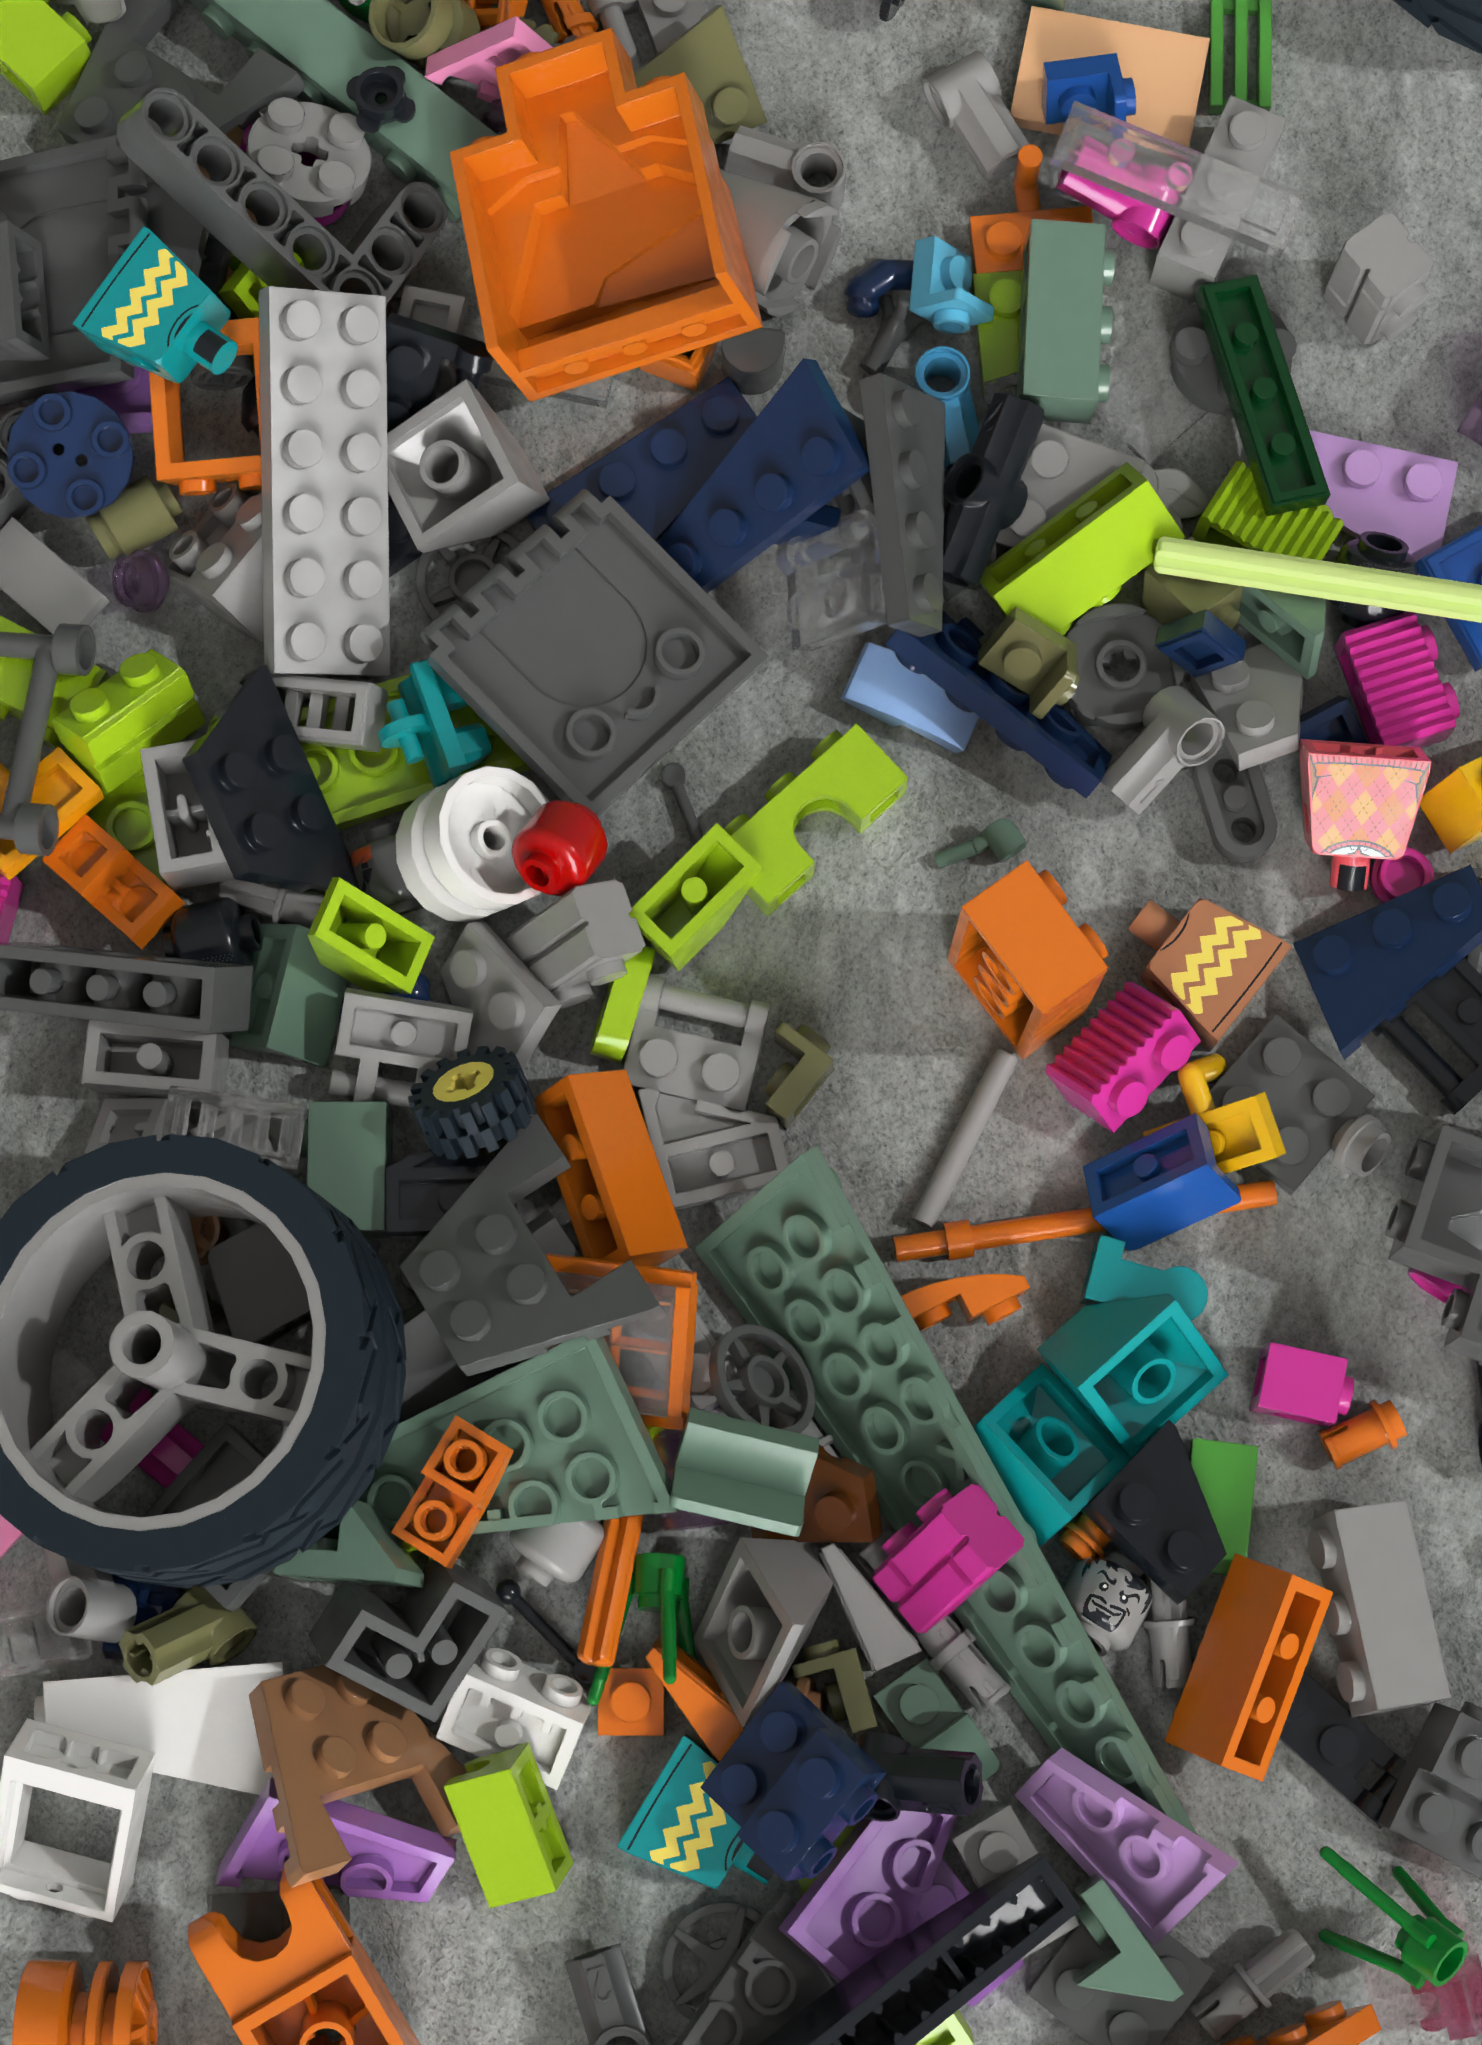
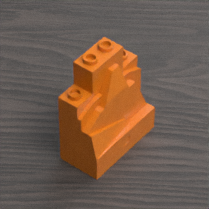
[449,28,763,402]

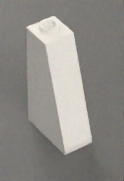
[34,1661,292,1795]

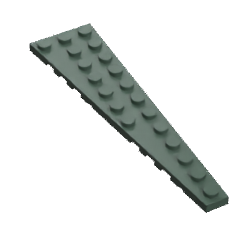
[694,1145,1198,1835]

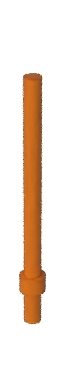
[893,1180,1277,1262]

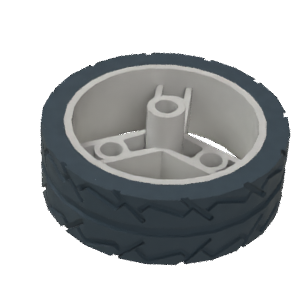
[0,1134,407,1588]

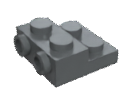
[1377,1701,1482,1880]

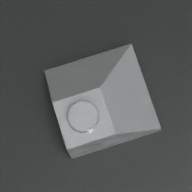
[387,379,550,553]
[693,1537,834,1729]

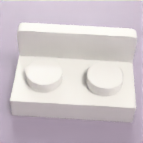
[436,1647,593,1790]

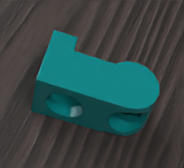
[1079,1235,1208,1321]

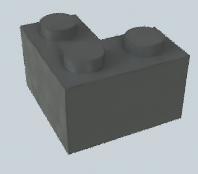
[308,1558,508,1722]

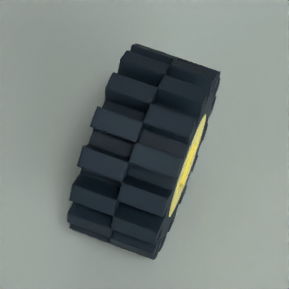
[408,1046,536,1160]

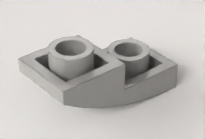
[0,517,110,635]

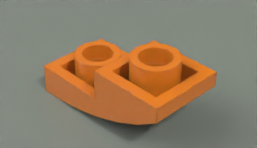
[901,1274,1030,1332]
[391,1415,514,1569]

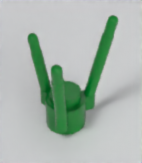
[587,1553,695,1706]
[1318,1846,1468,1989]

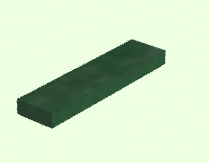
[1194,274,1331,516]

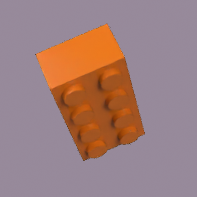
[947,860,1109,1060]

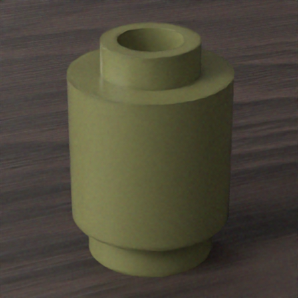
[85,475,183,561]

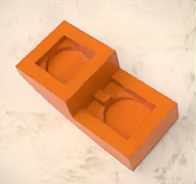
[41,814,185,950]

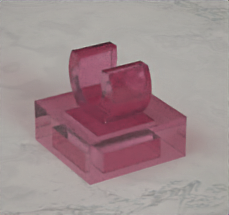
[1411,1954,1482,2041]

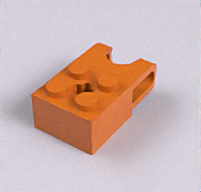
[188,1868,421,2045]

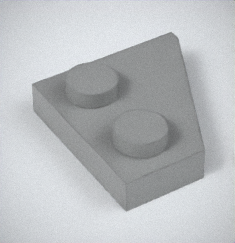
[996,424,1146,548]
[1190,643,1303,771]
[440,921,562,1070]

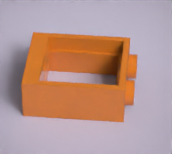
[149,317,262,496]

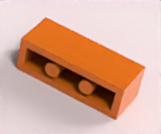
[534,1069,688,1267]
[1164,1553,1333,1782]

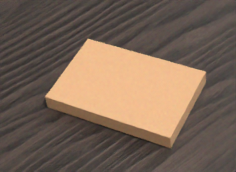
[1010,6,1210,159]

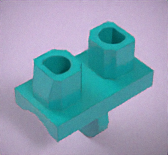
[377,659,491,788]

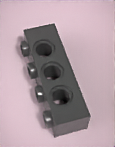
[0,942,253,1034]

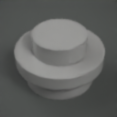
[1332,1114,1391,1177]

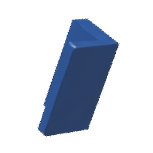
[1083,1113,1241,1251]

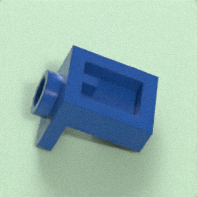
[1042,53,1136,141]

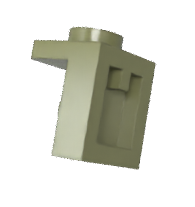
[978,606,1080,720]
[764,1022,834,1130]
[792,1638,878,1733]

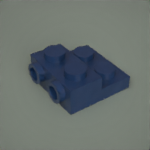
[700,1682,887,1881]

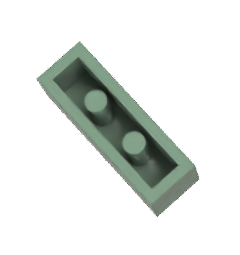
[1016,219,1115,424]

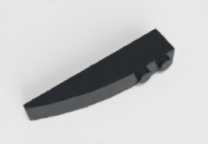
[759,1852,1082,2045]

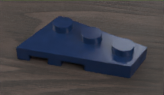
[1293,864,1482,1060]

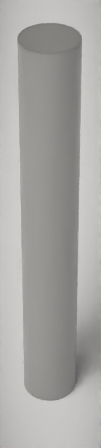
[910,1048,1019,1229]

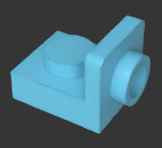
[909,236,994,334]

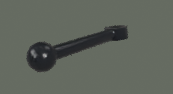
[495,1579,596,1685]

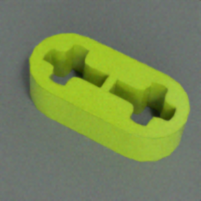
[589,946,655,1063]

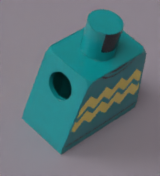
[72,226,238,383]
[617,1734,774,1889]

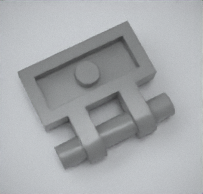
[328,988,473,1115]

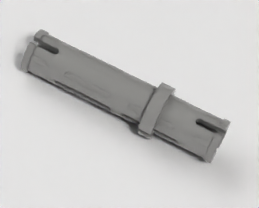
[852,1536,1011,1716]

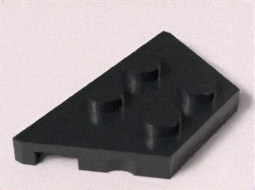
[182,665,360,892]

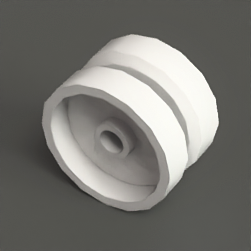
[396,766,550,923]

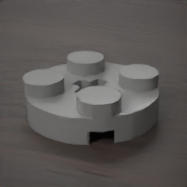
[245,97,371,217]

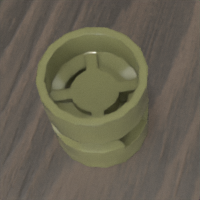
[368,0,480,70]

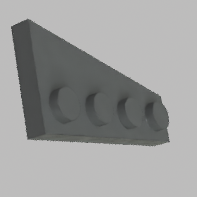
[859,373,945,637]

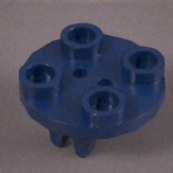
[6,391,135,518]

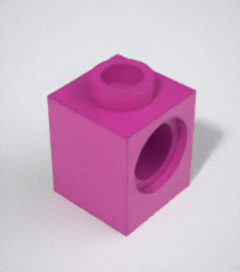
[1249,1342,1354,1427]

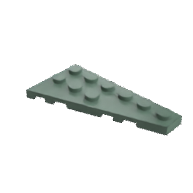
[322,1336,680,1542]

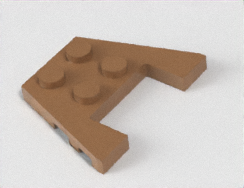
[249,1665,467,1888]

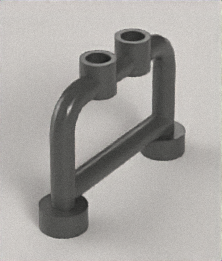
[0,623,96,856]

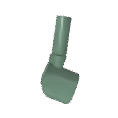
[934,819,1026,869]

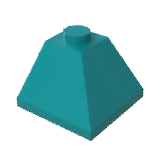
[1037,1293,1229,1458]
[974,1363,1131,1548]

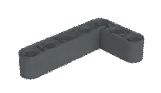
[117,87,447,305]

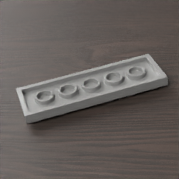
[259,286,390,677]

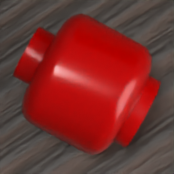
[511,800,608,896]

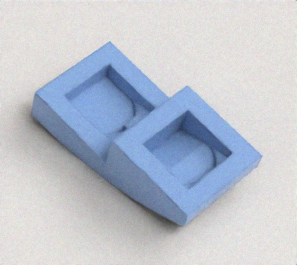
[840,642,979,753]

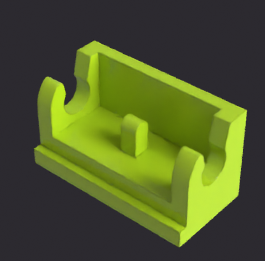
[443,1742,574,1908]

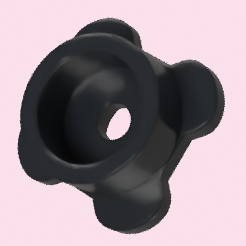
[346,66,416,133]

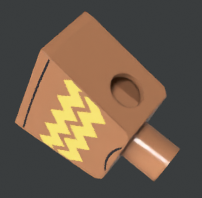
[1127,898,1292,1052]

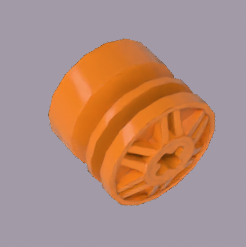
[12,1959,159,2045]

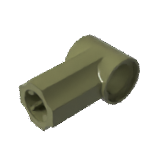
[119,1584,258,1686]

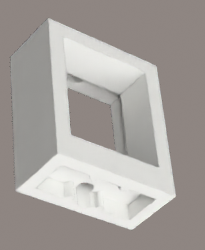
[0,1718,156,1922]

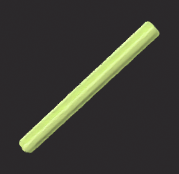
[1153,536,1482,623]

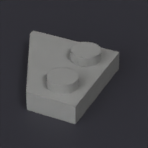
[638,1088,789,1211]

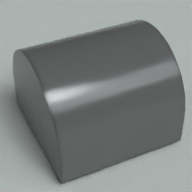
[721,327,785,395]

